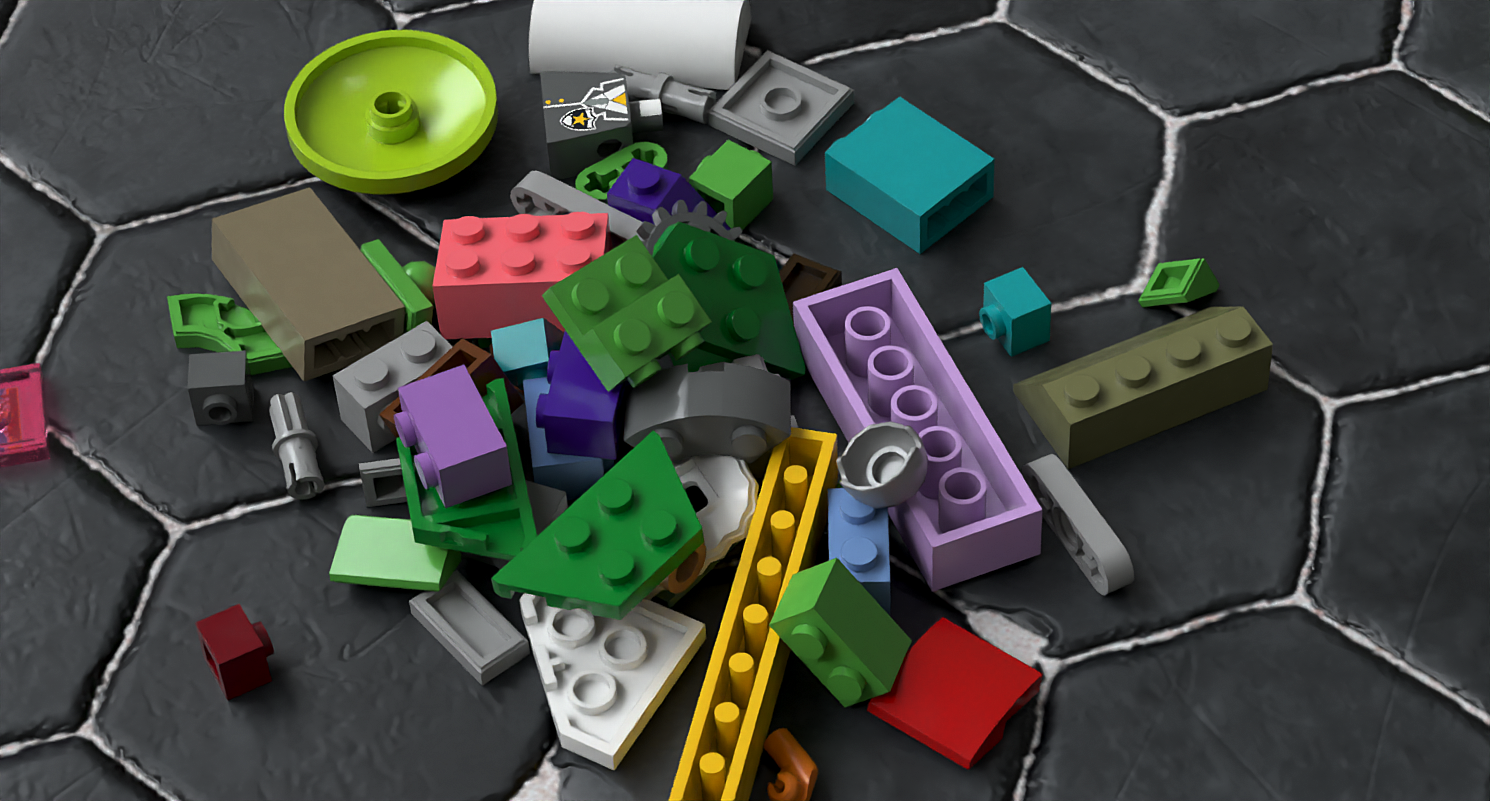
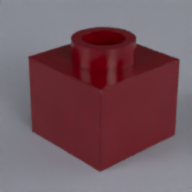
[195,603,274,701]

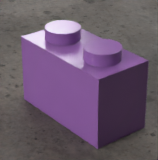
[394,365,512,508]

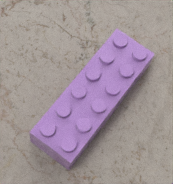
[793,268,1042,592]

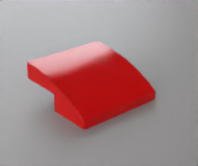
[867,617,1043,770]

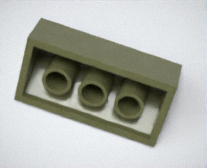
[1013,306,1273,469]

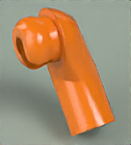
[763,728,819,801]

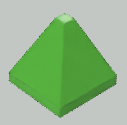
[1138,258,1220,307]

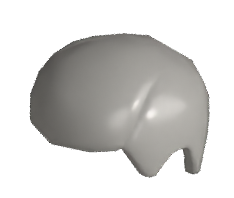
[836,422,928,509]

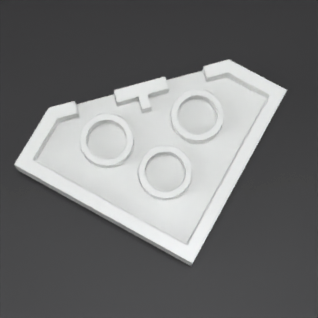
[520,593,706,771]

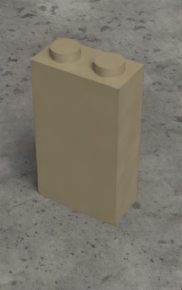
[212,187,405,382]

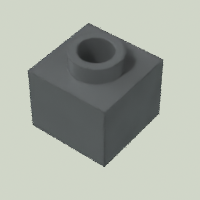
[187,350,254,426]

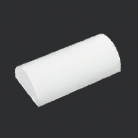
[529,0,751,90]

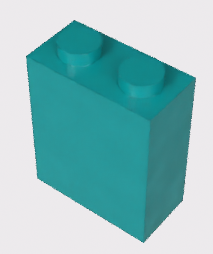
[825,96,995,254]

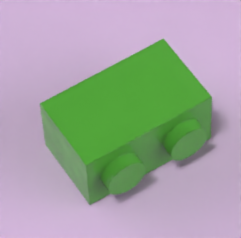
[769,558,912,707]

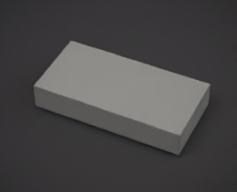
[409,570,530,686]

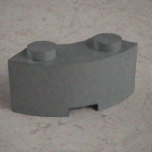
[624,363,791,464]

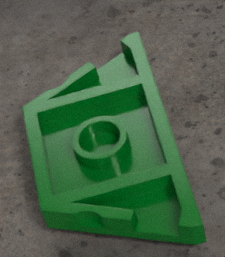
[652,222,805,380]
[396,378,537,561]
[491,431,705,620]

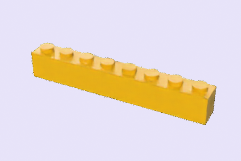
[669,427,838,801]

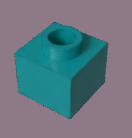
[979,267,1051,357]
[491,318,564,390]

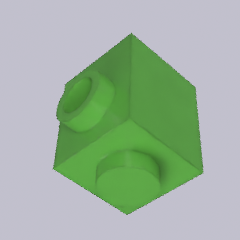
[689,140,773,230]

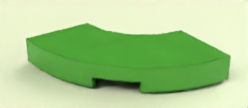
[167,294,292,375]

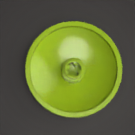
[284,30,498,194]

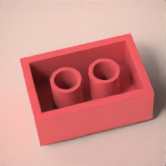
[432,212,613,340]

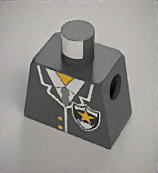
[540,71,663,180]

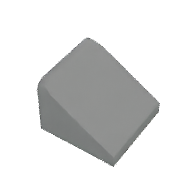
[359,458,407,507]

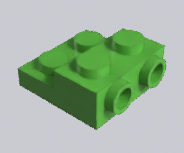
[542,235,712,392]

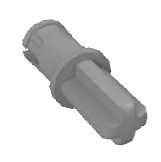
[269,392,325,499]

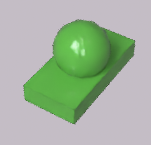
[360,239,436,334]

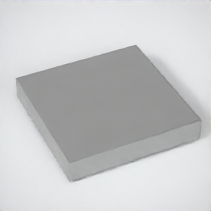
[707,50,854,166]

